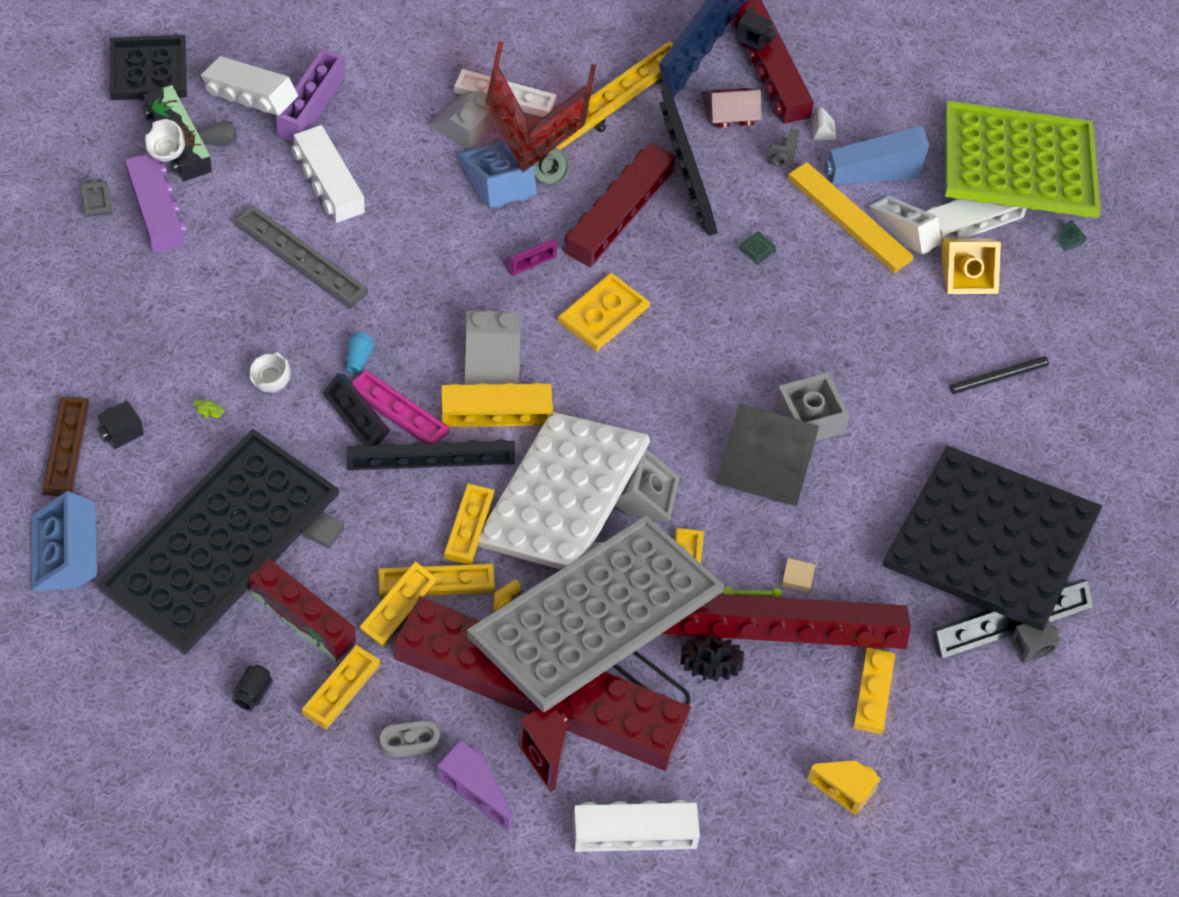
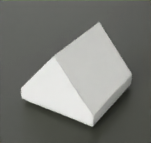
[812,108,836,141]

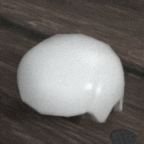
[145,119,185,162]
[249,352,291,393]

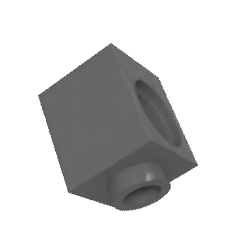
[1010,620,1060,664]

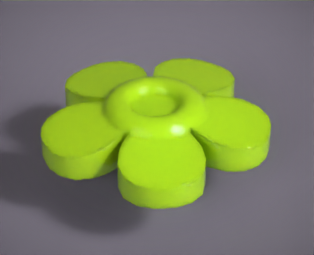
[193,399,225,418]

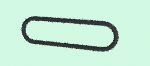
[612,651,691,706]

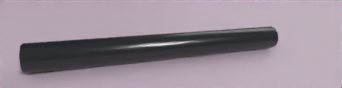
[950,356,1049,394]

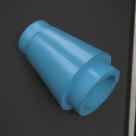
[345,332,374,374]

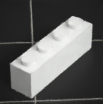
[201,56,298,116]
[291,125,365,223]
[926,199,1027,248]
[573,800,700,852]

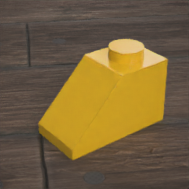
[807,760,881,816]

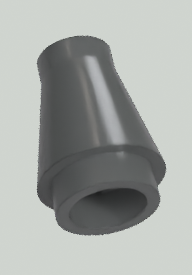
[197,120,237,145]

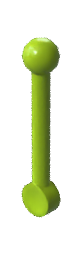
[722,586,782,597]

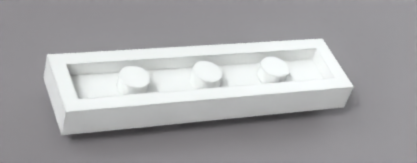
[454,69,557,119]

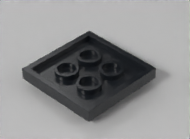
[110,35,187,100]
[716,404,819,506]

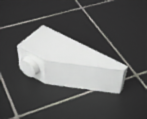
[869,196,942,254]

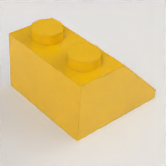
[941,238,1001,294]

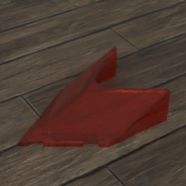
[485,41,596,173]

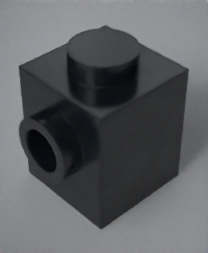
[97,401,144,450]

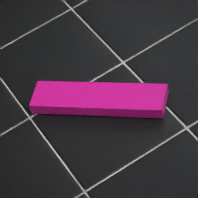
[352,369,449,444]

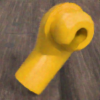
[493,579,522,612]

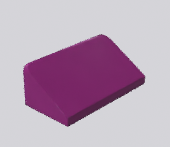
[503,238,558,275]

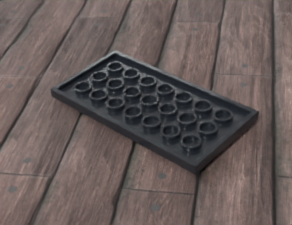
[97,429,339,655]

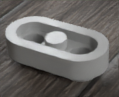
[380,721,440,757]

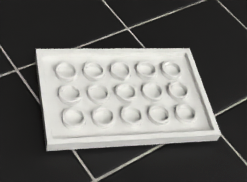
[478,412,650,570]

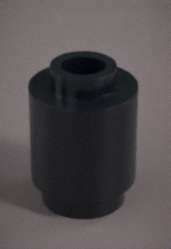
[232,665,273,711]

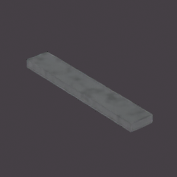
[234,205,368,309]

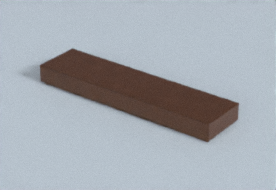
[42,397,90,496]

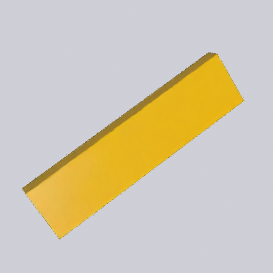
[378,564,495,598]

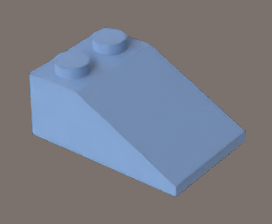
[457,141,537,208]

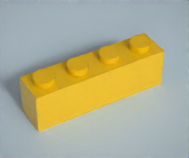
[441,382,553,427]

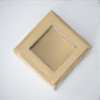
[781,558,816,593]

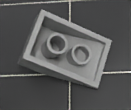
[465,310,521,385]

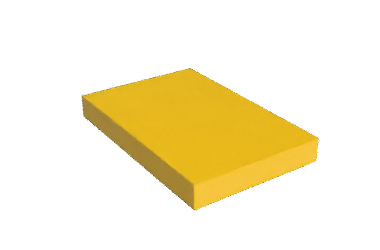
[557,272,650,352]

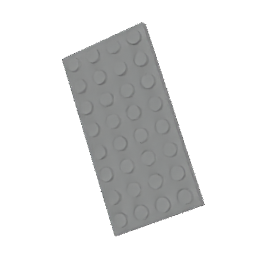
[467,515,724,713]

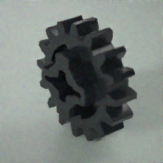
[680,636,744,681]

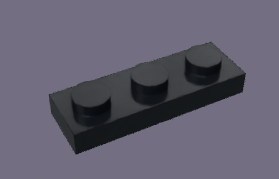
[322,373,390,446]

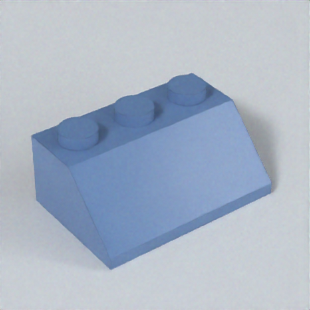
[31,491,97,591]

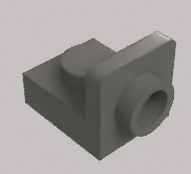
[767,128,800,168]
[81,179,112,217]

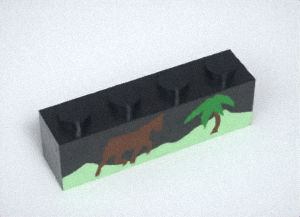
[142,85,212,182]

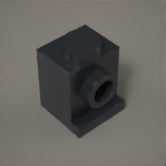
[736,7,777,51]

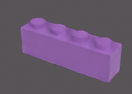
[276,48,345,142]
[125,154,187,253]

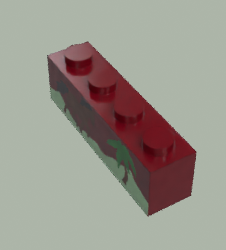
[249,559,356,662]

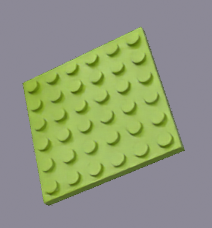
[945,100,1101,218]

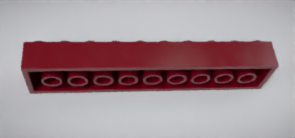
[394,596,691,771]

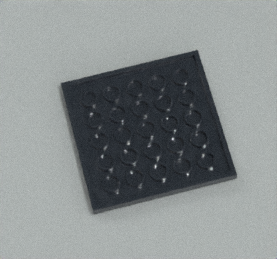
[882,446,1103,631]

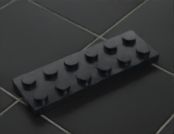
[659,88,718,236]

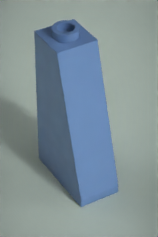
[825,126,929,185]

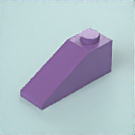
[437,740,513,831]

